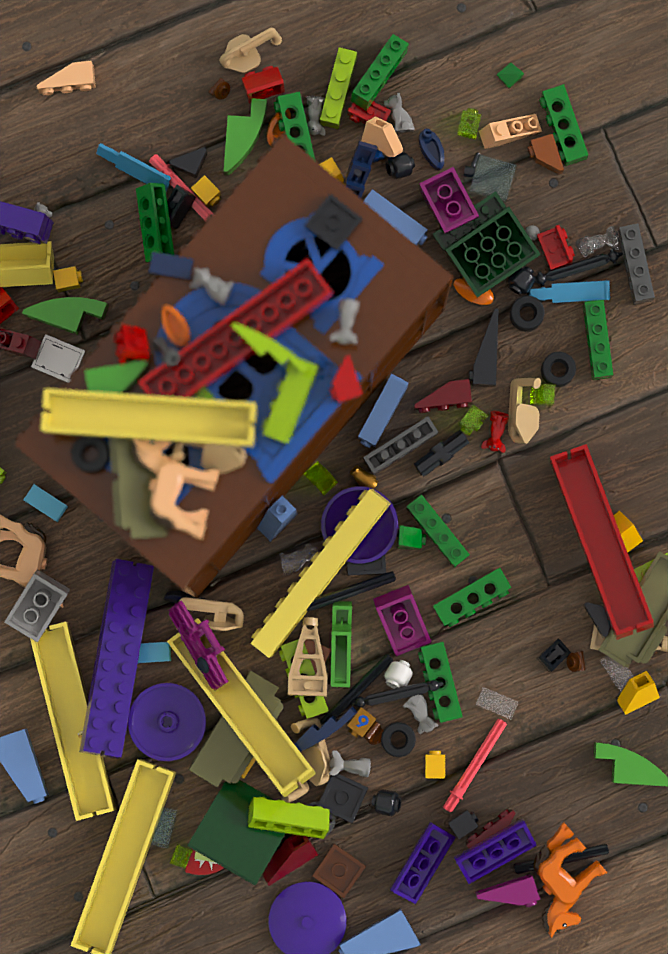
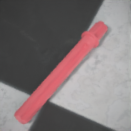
[149,154,214,221]
[443,719,506,812]

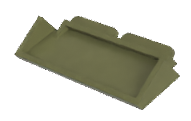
[109,437,168,539]
[599,551,668,667]
[188,671,283,787]

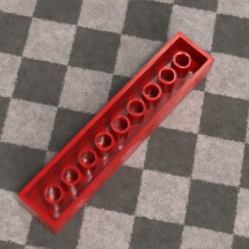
[138,258,333,399]

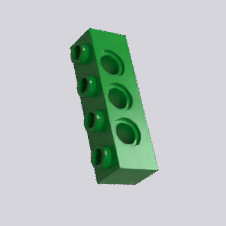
[351,34,409,111]
[539,84,588,166]
[274,92,315,160]
[136,183,175,263]
[582,300,613,380]
[406,495,470,568]
[432,568,512,628]
[418,642,463,723]

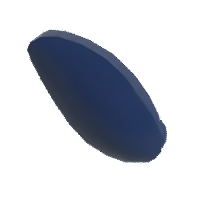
[419,128,445,170]

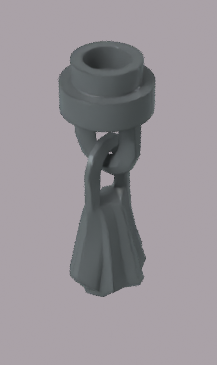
[152,337,179,366]

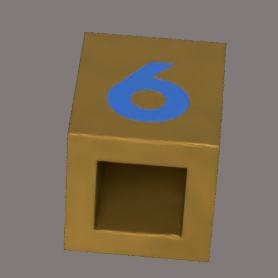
[347,707,376,738]

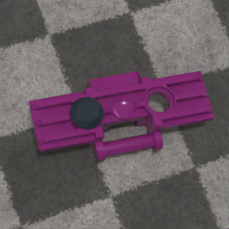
[169,600,228,690]

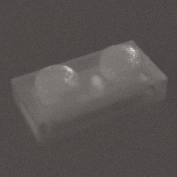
[599,655,634,692]
[475,687,519,720]

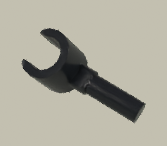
[464,152,480,177]

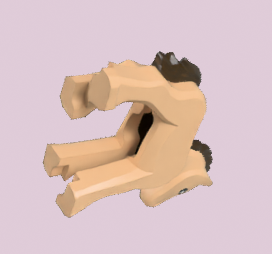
[131,439,220,540]
[0,515,65,608]

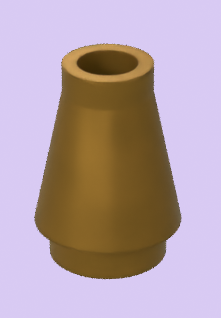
[350,465,378,489]

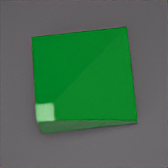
[497,62,524,89]

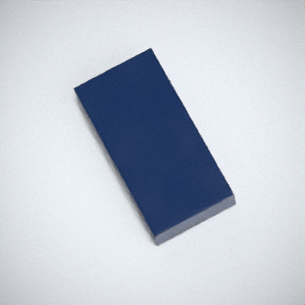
[149,252,194,280]

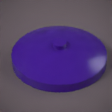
[321,486,399,564]
[128,683,206,761]
[269,881,346,954]

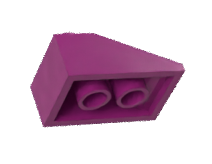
[419,167,479,234]
[373,584,432,656]
[475,874,540,907]

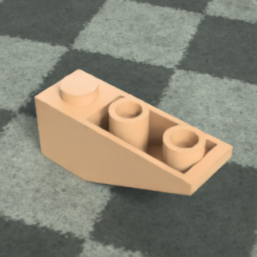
[37,61,96,95]
[479,114,542,149]

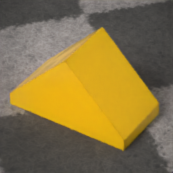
[613,511,643,553]

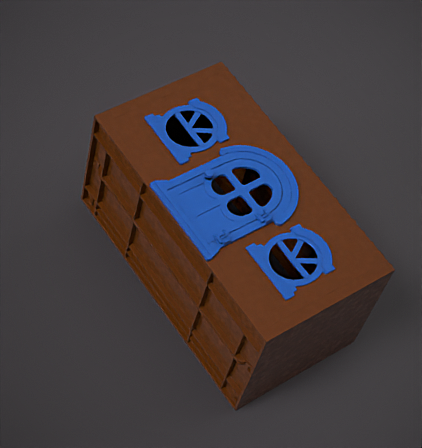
[14,135,453,598]

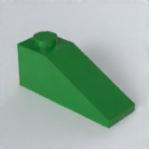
[398,526,426,550]

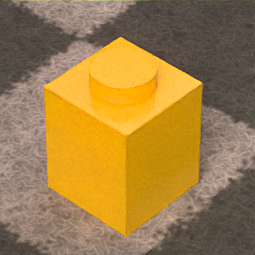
[191,175,221,207]
[53,266,83,292]
[425,751,445,778]

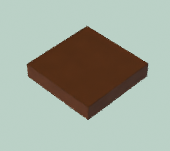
[312,843,366,898]

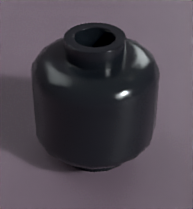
[385,152,415,179]
[507,266,536,295]
[372,789,402,816]

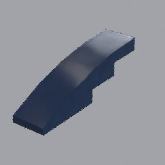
[343,141,377,199]
[294,707,357,751]

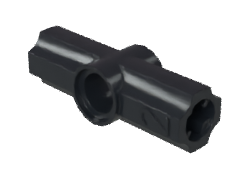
[414,430,470,477]

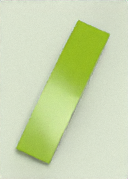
[231,322,309,374]

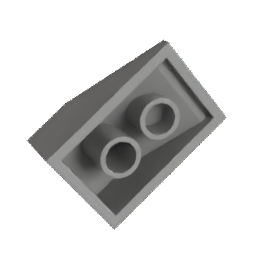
[4,569,70,643]

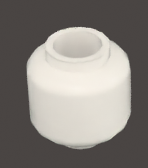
[384,660,413,689]

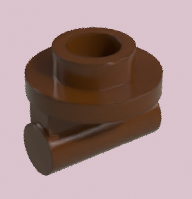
[208,78,230,100]
[566,651,586,672]
[363,721,384,745]

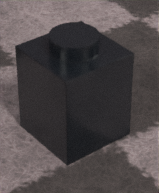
[448,809,479,839]

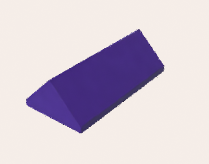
[454,819,537,884]
[390,822,456,904]

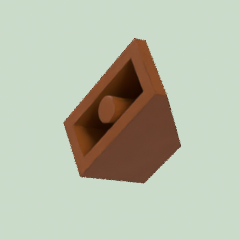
[528,134,564,175]

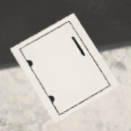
[31,334,85,382]

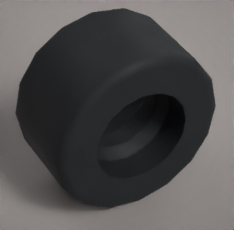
[510,296,545,331]
[541,351,576,387]
[71,436,110,473]
[381,722,416,757]

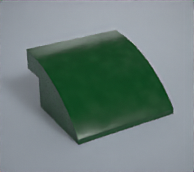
[432,191,541,298]
[187,779,285,886]

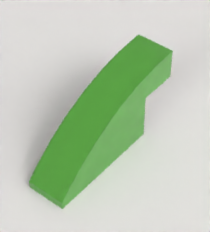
[224,98,267,176]
[22,297,109,335]
[85,360,150,394]
[331,601,352,687]
[594,742,668,786]

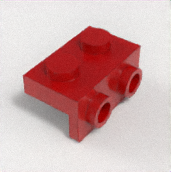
[347,102,391,124]
[537,225,575,270]
[114,324,150,365]

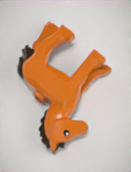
[533,822,608,938]

